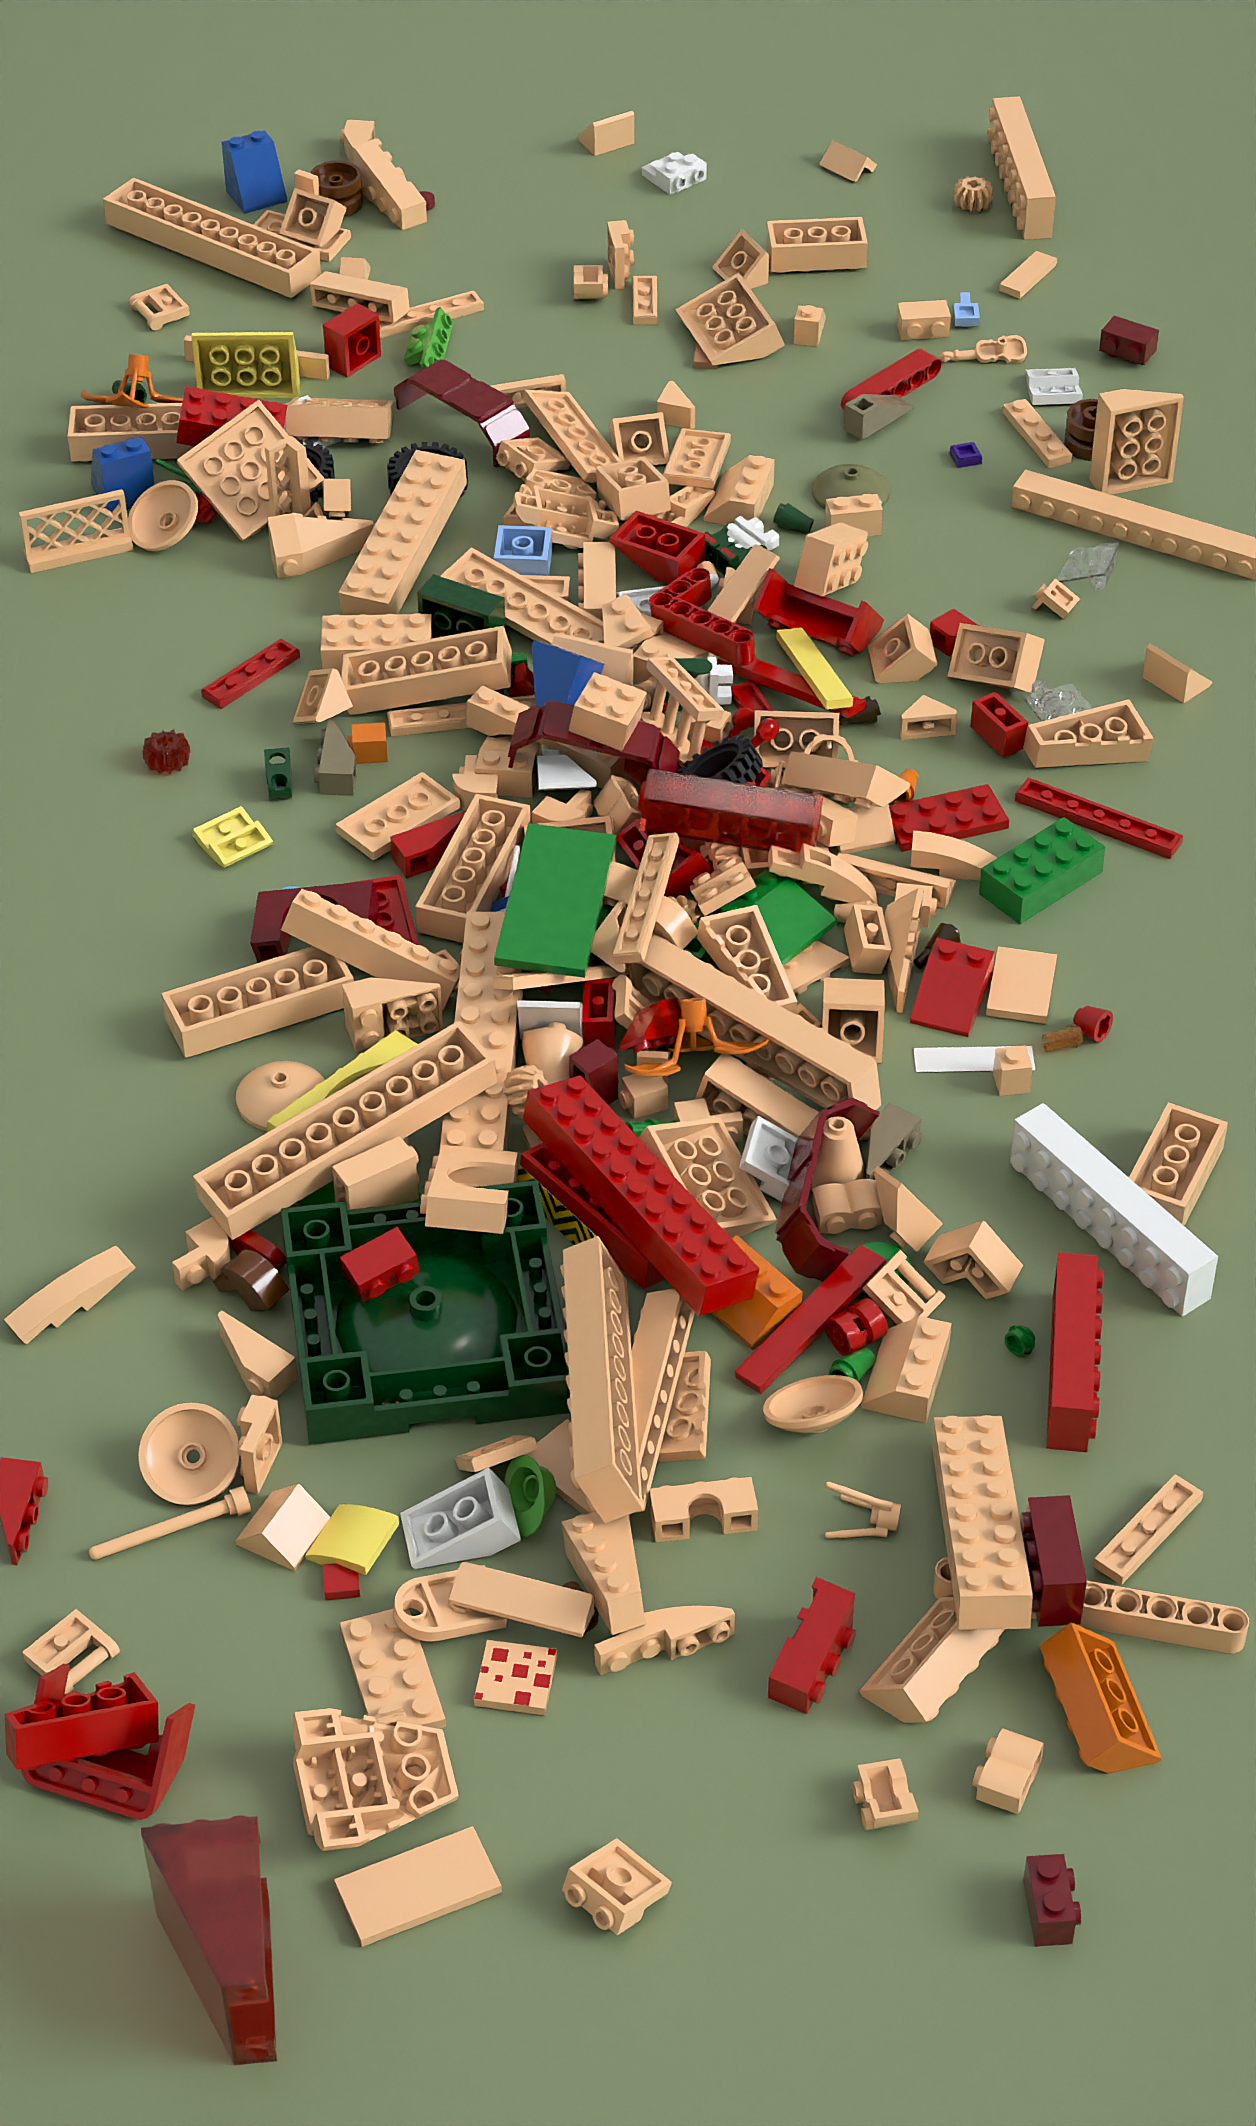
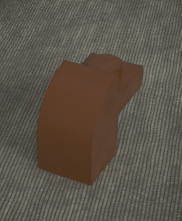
[213,1250,290,1311]

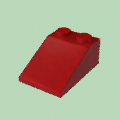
[609,511,705,584]
[910,938,995,1037]

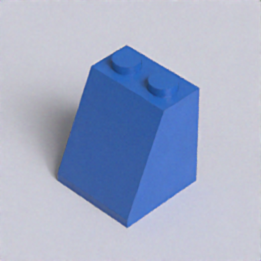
[221,130,287,214]
[91,437,155,512]
[532,640,604,707]

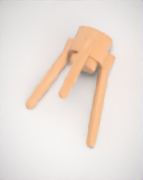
[825,1482,901,1539]

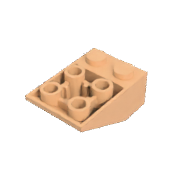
[342,977,443,1052]

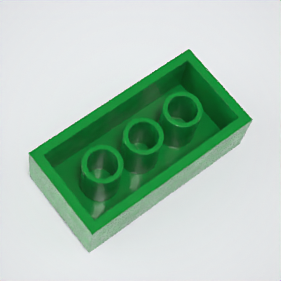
[979,817,1105,924]

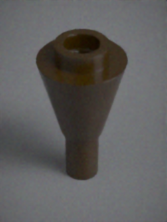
[839,696,881,726]
[913,923,961,969]

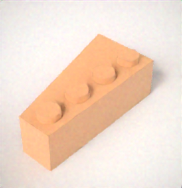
[1023,699,1154,768]

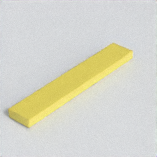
[776,628,853,710]

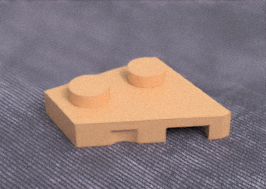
[602,594,653,649]

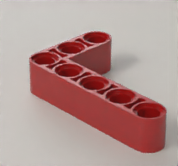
[649,568,756,666]

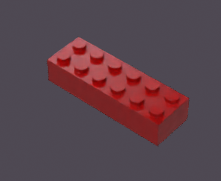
[1046,1252,1103,1452]

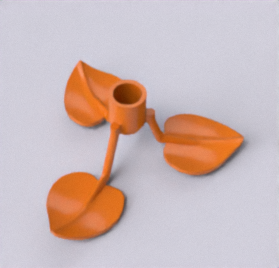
[81,354,183,408]
[624,998,769,1077]

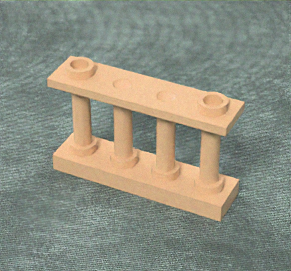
[639,657,724,768]

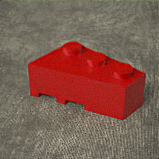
[768,1577,856,1714]

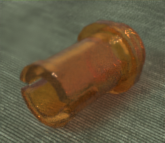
[1042,1024,1083,1052]

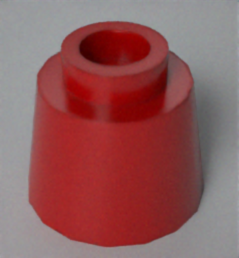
[1073,1006,1113,1043]

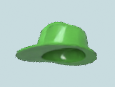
[505,1455,557,1537]

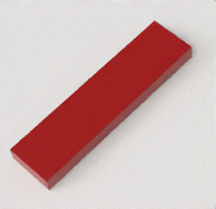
[201,639,300,709]

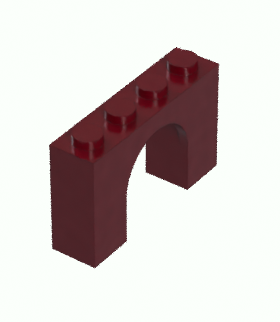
[250,881,379,963]

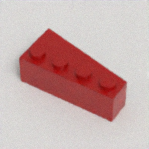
[5,1672,159,1770]

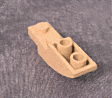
[768,843,877,903]
[594,1605,735,1676]

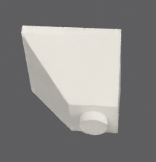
[537,750,596,791]

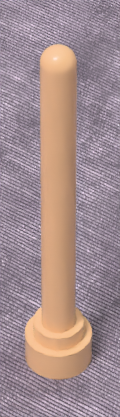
[89,1486,251,1560]

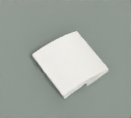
[1026,368,1083,405]

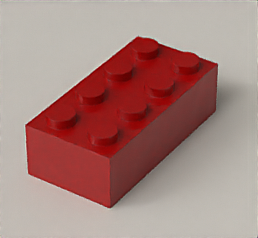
[176,386,287,446]

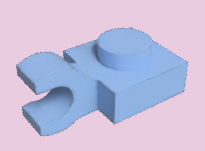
[953,292,980,327]

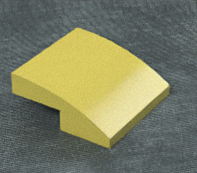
[192,806,273,868]
[305,1504,399,1575]

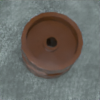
[311,161,363,216]
[1064,399,1098,461]

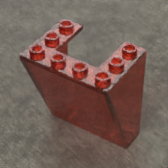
[141,1815,277,2066]

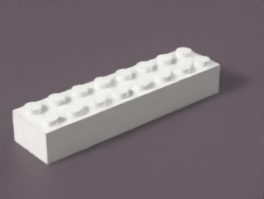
[1010,1103,1218,1317]

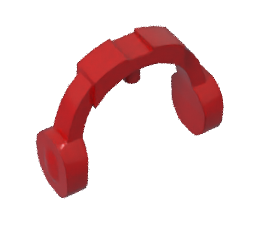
[728,707,779,748]

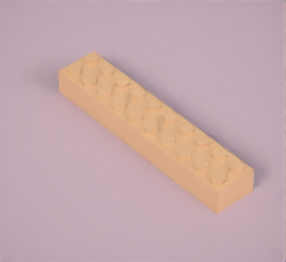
[103,178,321,298]
[439,911,525,1154]
[628,933,881,1110]
[193,1021,497,1240]
[560,1236,643,1523]

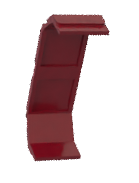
[394,359,530,467]
[508,701,680,779]
[775,1098,880,1282]

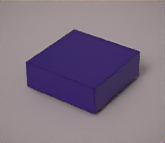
[949,442,982,468]

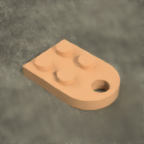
[393,1565,508,1641]

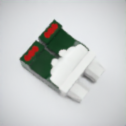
[705,516,779,575]
[662,657,733,715]

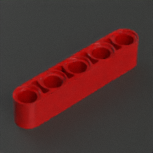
[841,348,942,410]

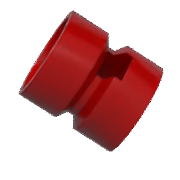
[825,1298,888,1356]

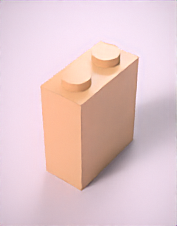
[332,1136,420,1210]

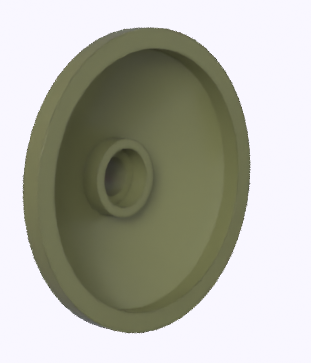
[812,464,890,509]

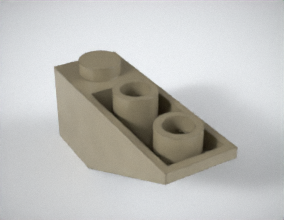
[844,394,914,440]
[314,718,357,796]
[866,1103,922,1180]

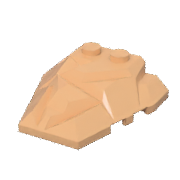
[513,469,619,549]
[293,1708,459,1851]

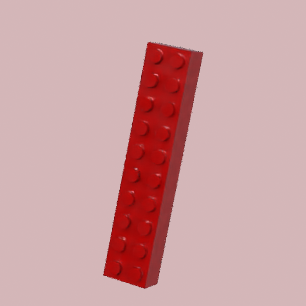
[523,1075,760,1316]

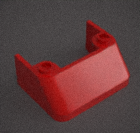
[753,568,884,657]
[21,1664,196,1820]

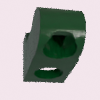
[264,747,292,799]

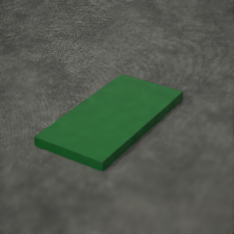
[494,823,616,978]

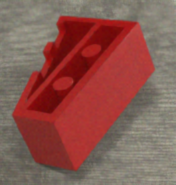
[616,819,714,899]

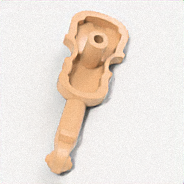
[939,335,1027,364]

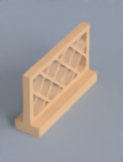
[19,489,133,573]

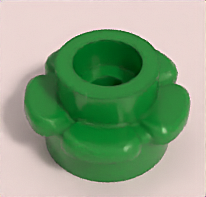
[1004,1325,1035,1356]

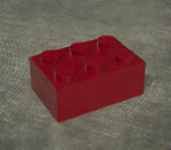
[1020,1495,1087,1627]

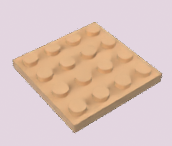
[177,400,324,542]

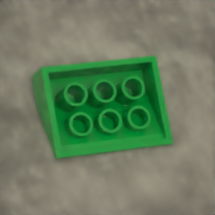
[694,869,838,968]

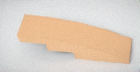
[657,486,715,527]
[4,1246,136,1345]

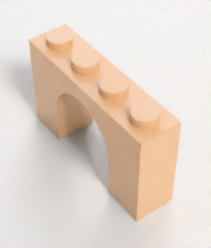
[420,1145,518,1234]

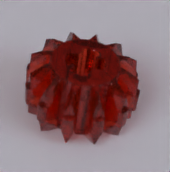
[142,729,191,774]

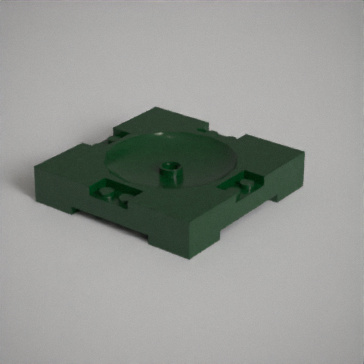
[281,1180,570,1444]

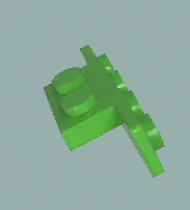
[404,307,453,369]

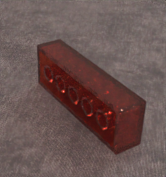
[639,769,824,852]

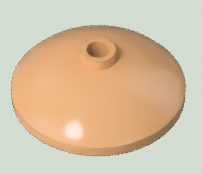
[128,480,198,551]
[236,1061,325,1131]
[763,1375,863,1433]
[138,1403,241,1506]

